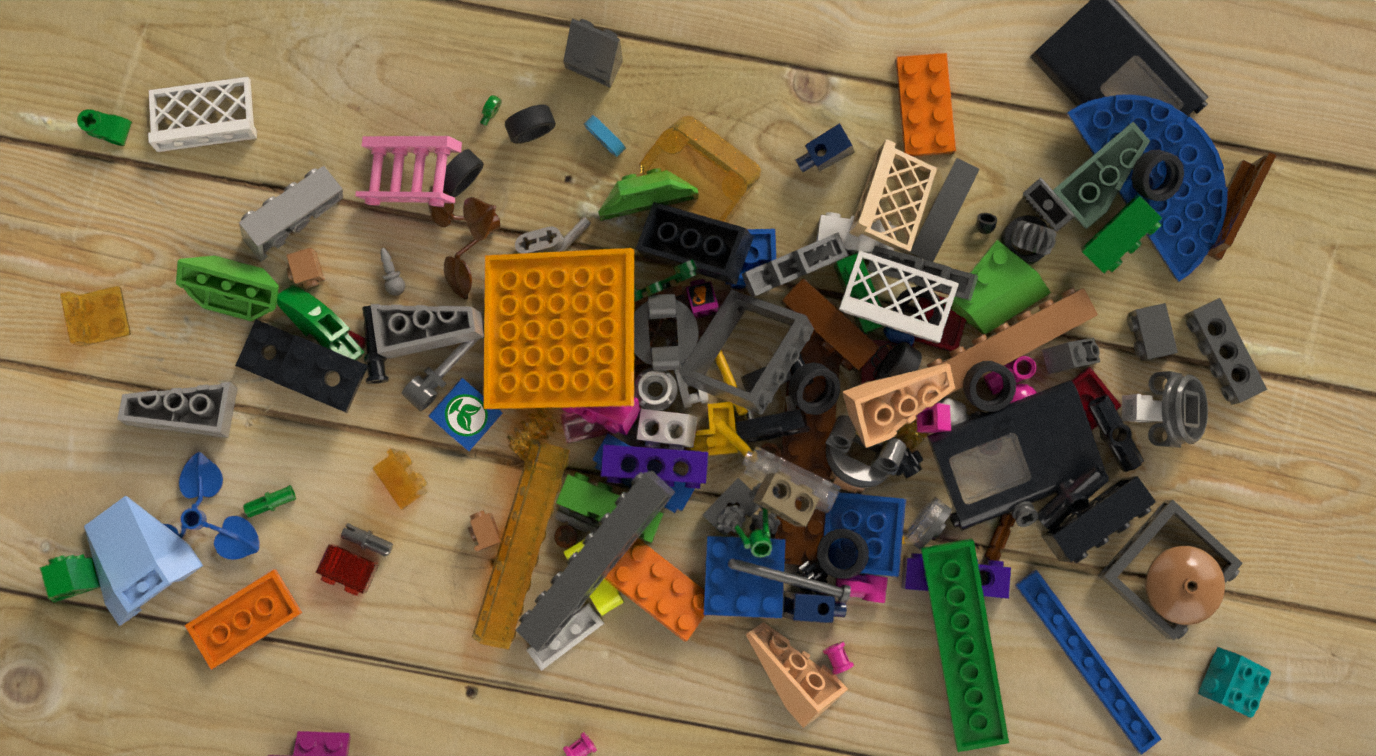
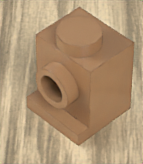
[468,510,503,552]

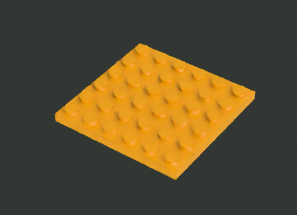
[484,248,634,409]

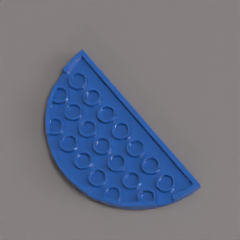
[1066,95,1228,282]

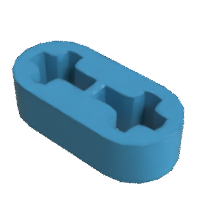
[584,115,626,158]

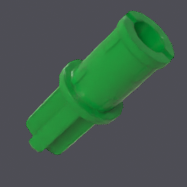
[243,485,296,518]

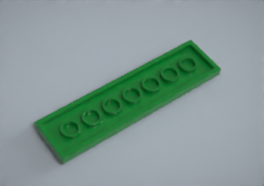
[921,539,1009,752]

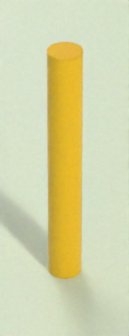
[715,350,748,416]
[712,415,759,464]

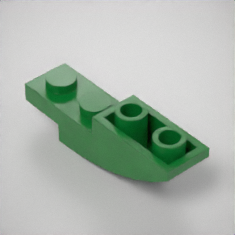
[277,285,365,361]

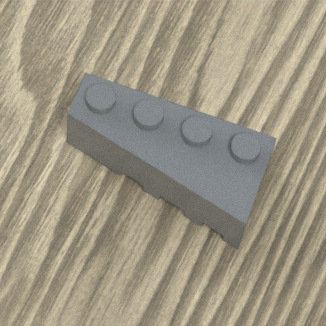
[239,166,343,262]
[117,382,238,438]

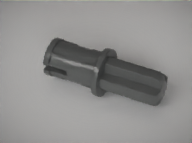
[341,523,393,556]

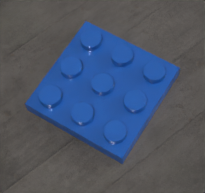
[824,491,906,577]
[704,536,785,618]

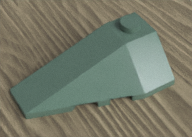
[1053,122,1150,229]

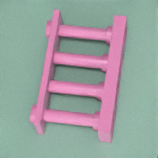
[355,136,462,207]

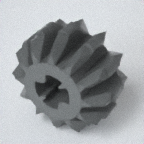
[1011,220,1057,255]

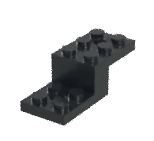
[235,319,368,413]

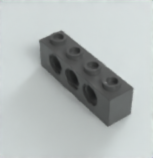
[1185,298,1268,405]

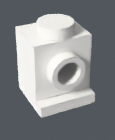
[1122,394,1163,423]

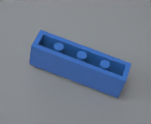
[592,433,695,513]

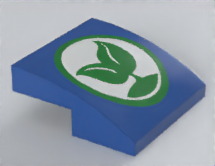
[428,378,503,451]

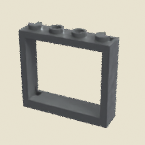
[679,290,814,415]
[1098,500,1243,640]

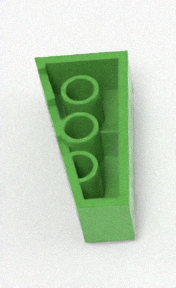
[556,472,664,543]

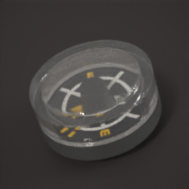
[903,497,952,550]

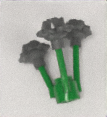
[716,483,780,557]

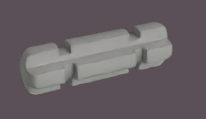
[555,506,600,533]

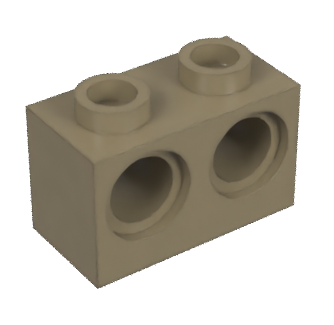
[753,471,820,527]

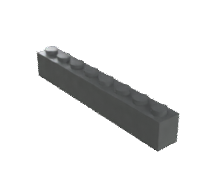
[515,471,675,652]

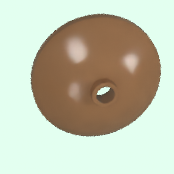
[1145,546,1225,625]

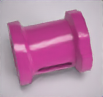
[823,641,854,675]
[563,732,597,756]

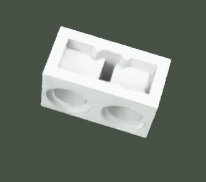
[637,409,698,450]

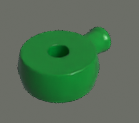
[480,95,502,126]

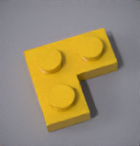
[686,402,738,456]

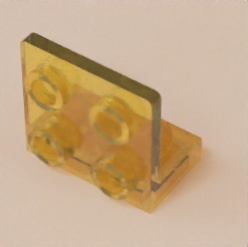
[60,286,131,347]
[372,448,428,510]

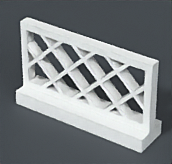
[148,77,257,152]
[839,250,959,343]

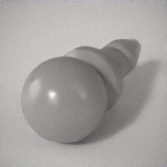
[381,248,405,296]

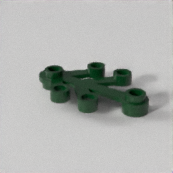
[634,259,697,302]

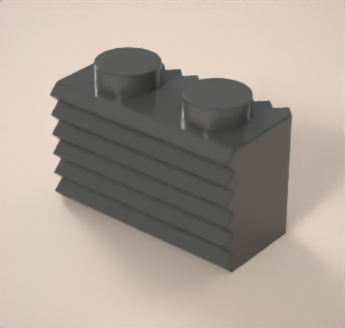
[1022,178,1075,233]

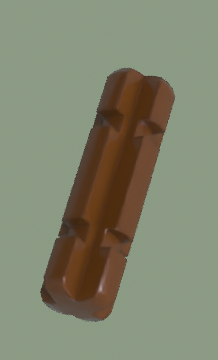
[985,513,1016,561]

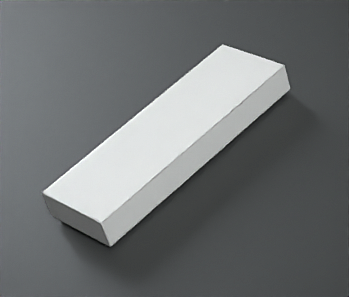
[526,603,604,671]

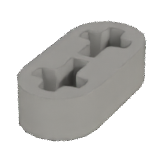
[515,227,564,254]

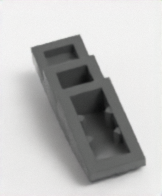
[910,158,980,262]
[741,232,848,298]
[867,246,978,301]

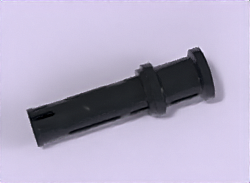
[362,305,389,384]

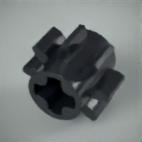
[896,447,924,479]
[796,561,828,594]

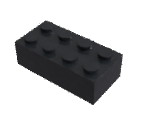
[636,202,754,285]
[1041,476,1156,563]

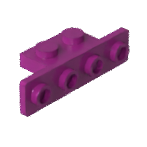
[267,731,351,756]

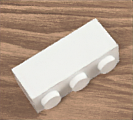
[816,212,897,255]

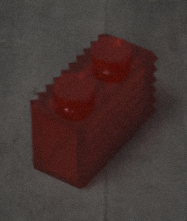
[315,544,380,596]

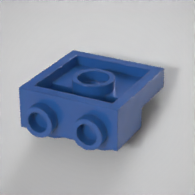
[725,229,776,289]

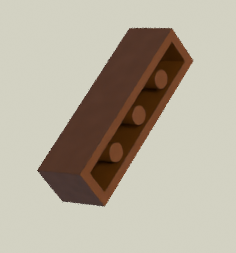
[781,278,879,372]

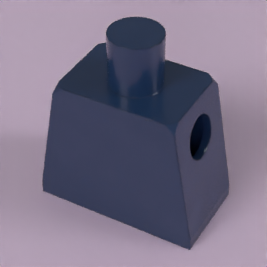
[795,123,855,173]
[783,591,847,623]

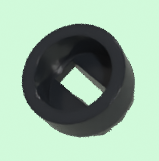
[976,213,998,235]

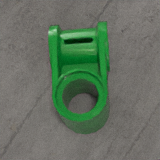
[77,109,132,146]

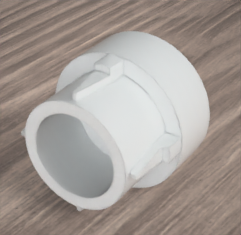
[634,368,677,411]

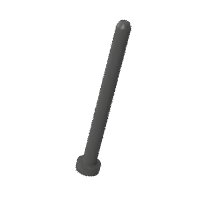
[728,558,851,603]

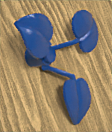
[164,452,260,560]

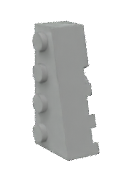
[371,304,484,359]

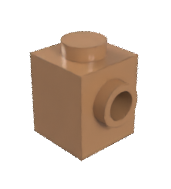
[286,247,325,289]

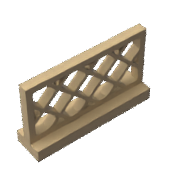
[849,139,937,254]

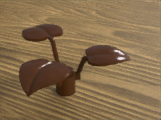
[428,186,500,299]

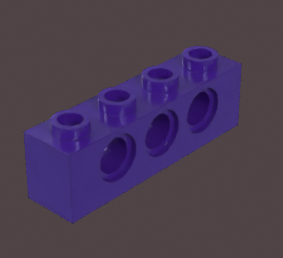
[601,445,708,489]
[902,553,1011,599]

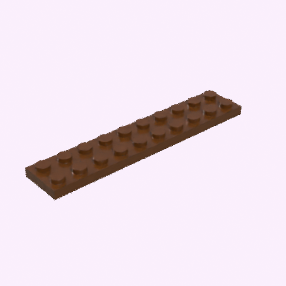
[775,312,843,565]

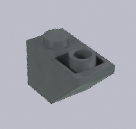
[1042,338,1100,375]

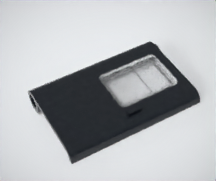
[1030,0,1209,116]
[927,380,1105,531]

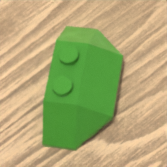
[598,168,699,221]
[176,255,279,321]

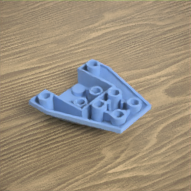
[84,496,203,626]

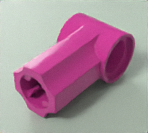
[983,356,1036,395]
[835,574,888,603]

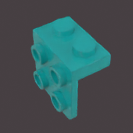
[1198,646,1271,718]

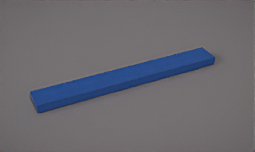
[1015,570,1162,755]

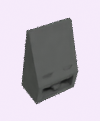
[563,18,623,88]

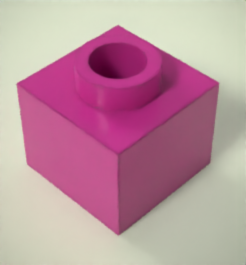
[917,403,951,433]

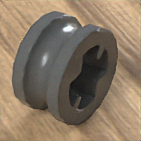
[1012,501,1038,527]

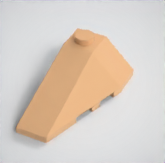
[843,363,955,448]
[746,622,848,728]

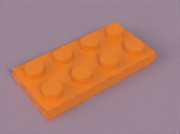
[896,53,956,157]
[604,538,705,642]
[185,569,302,670]

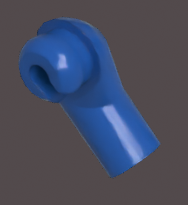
[883,327,914,346]

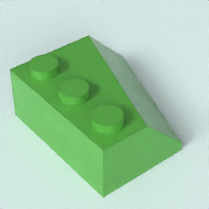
[944,240,1051,334]

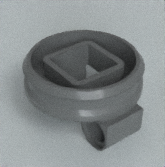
[634,294,698,371]
[1148,371,1208,448]
[826,415,906,488]

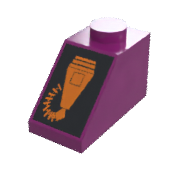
[686,279,718,319]

